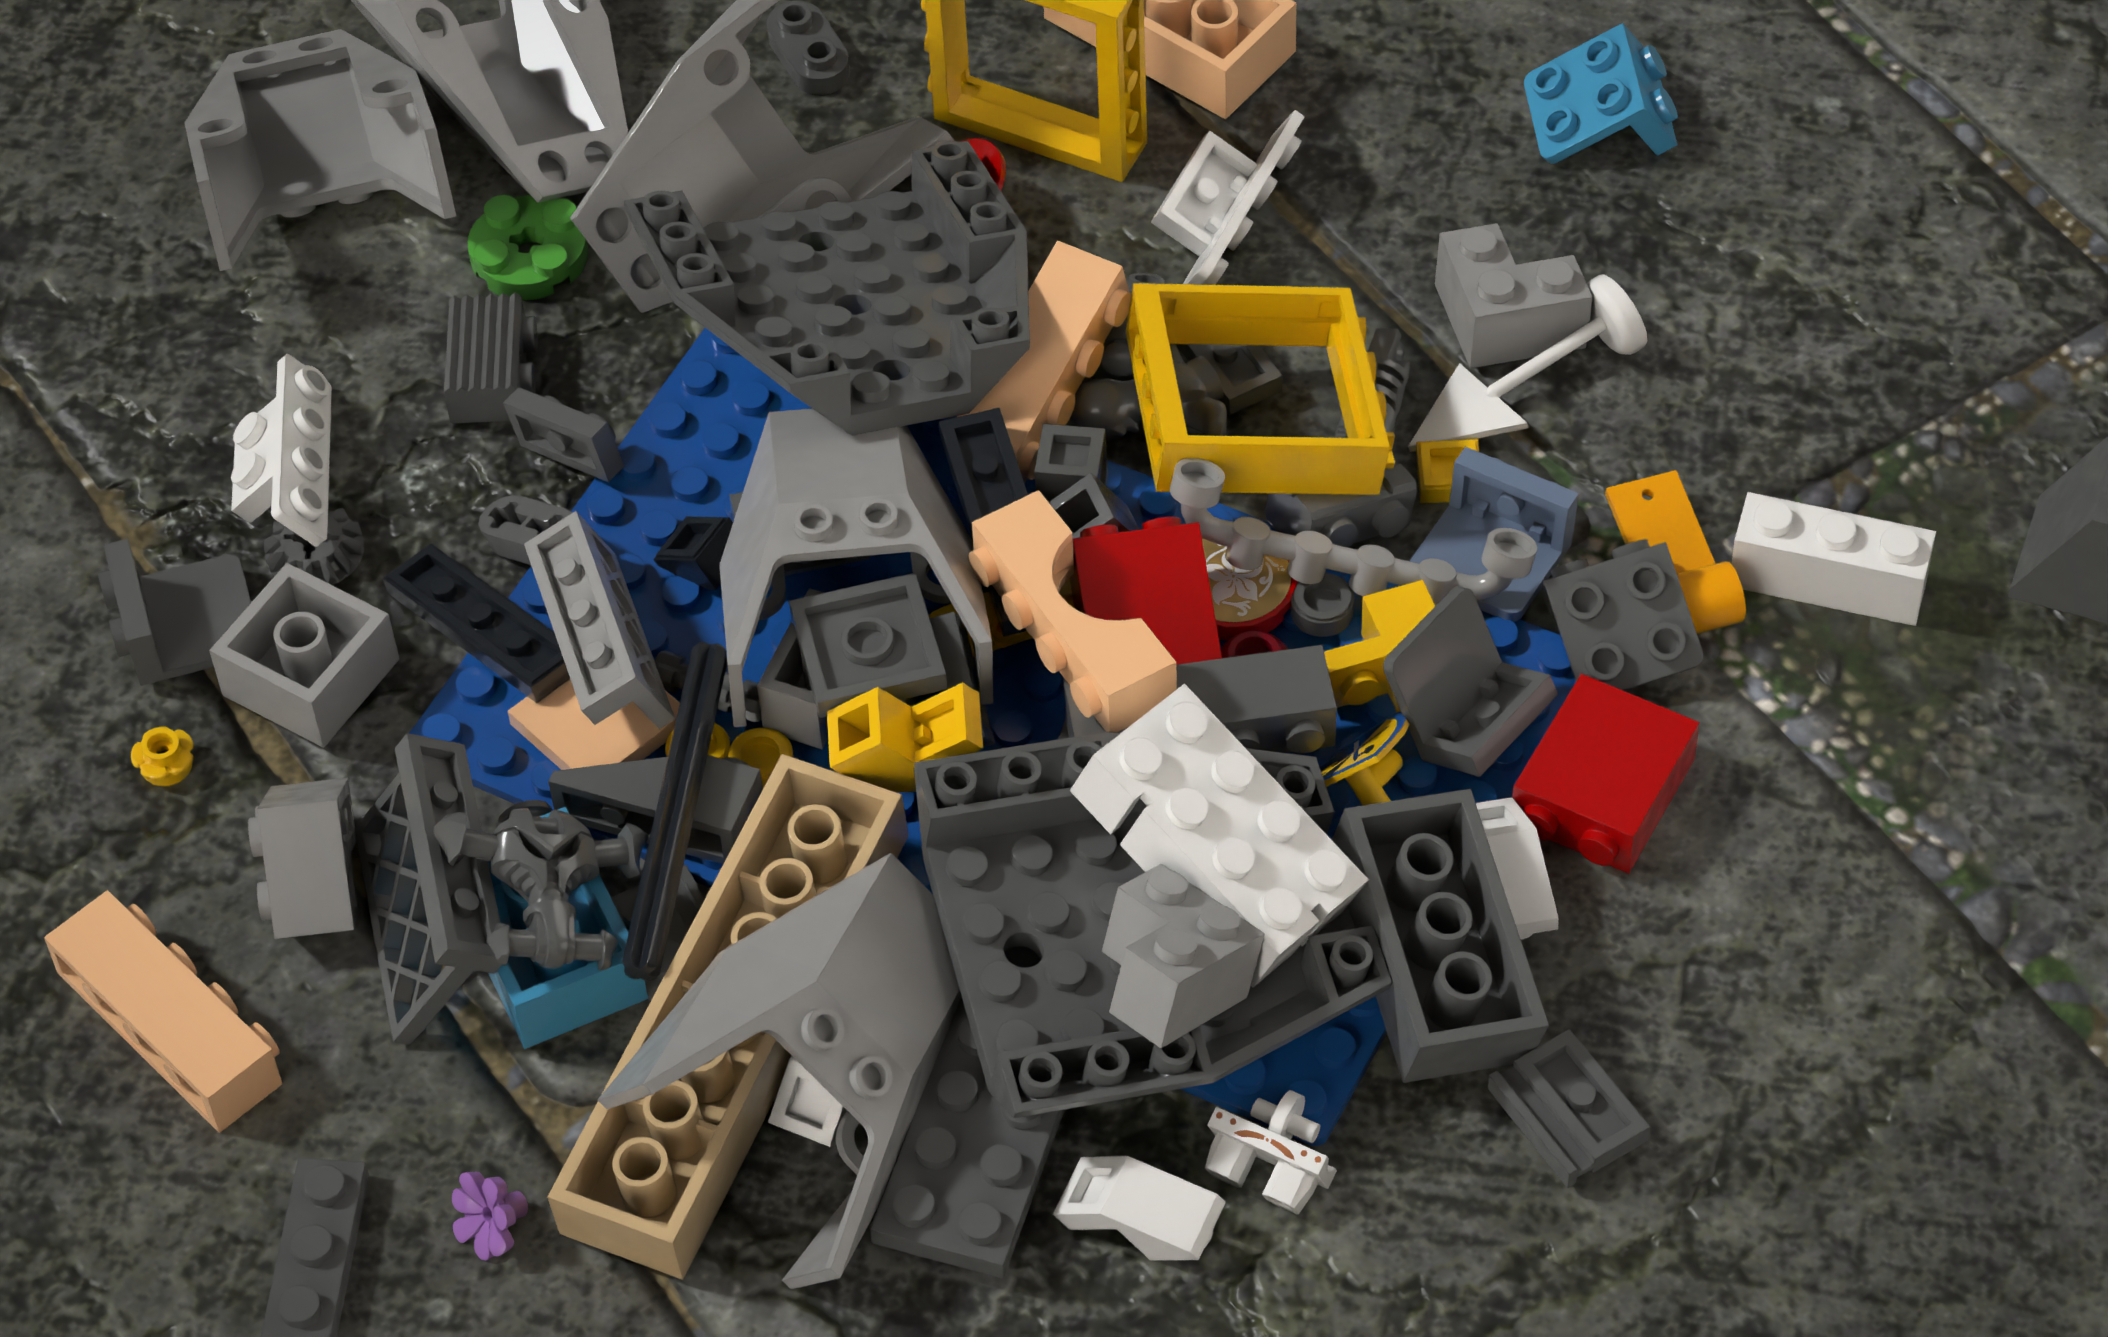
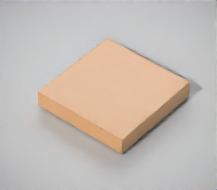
[507,679,680,770]

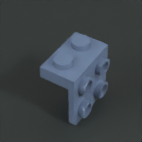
[1410,447,1579,622]

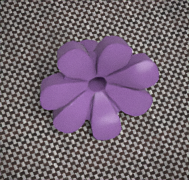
[452,1171,528,1261]

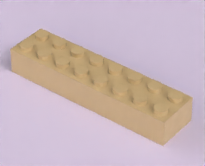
[547,754,909,1280]

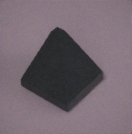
[653,516,733,590]

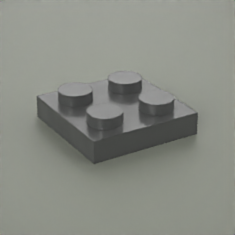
[789,573,947,718]

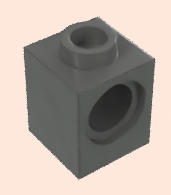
[1034,424,1108,502]

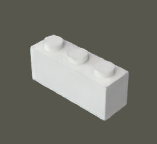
[1731,492,1936,626]

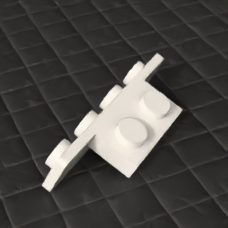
[1151,110,1305,285]
[231,354,332,547]

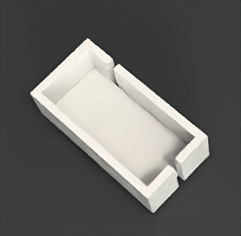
[1070,683,1369,988]

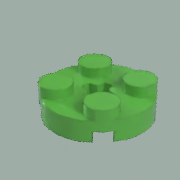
[468,195,588,300]

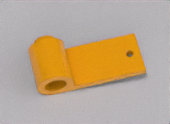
[1605,470,1746,634]

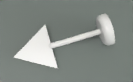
[1408,275,1647,452]

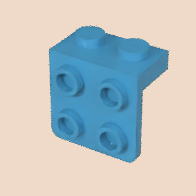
[1524,23,1678,164]

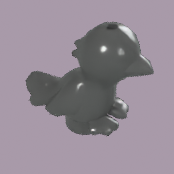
[1069,344,1229,442]

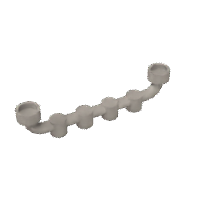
[1170,458,1537,606]

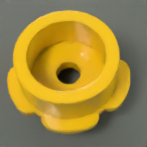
[131,726,194,786]

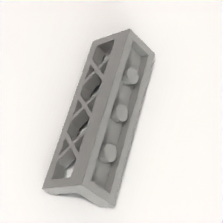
[524,511,675,729]

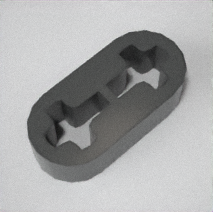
[478,495,572,565]

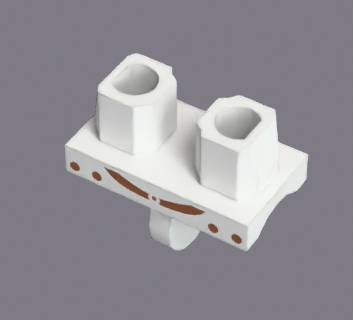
[1205,1090,1337,1214]

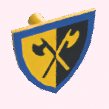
[1319,713,1409,805]

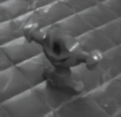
[434,808,648,971]

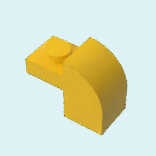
[1324,580,1435,713]
[827,682,983,792]

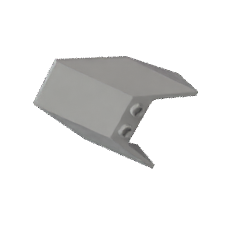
[351,0,628,203]
[570,0,954,313]
[185,29,456,271]
[719,408,993,727]
[598,853,962,1289]

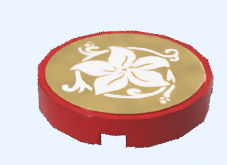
[1202,538,1297,641]

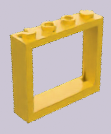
[921,0,1147,182]
[1125,283,1395,495]

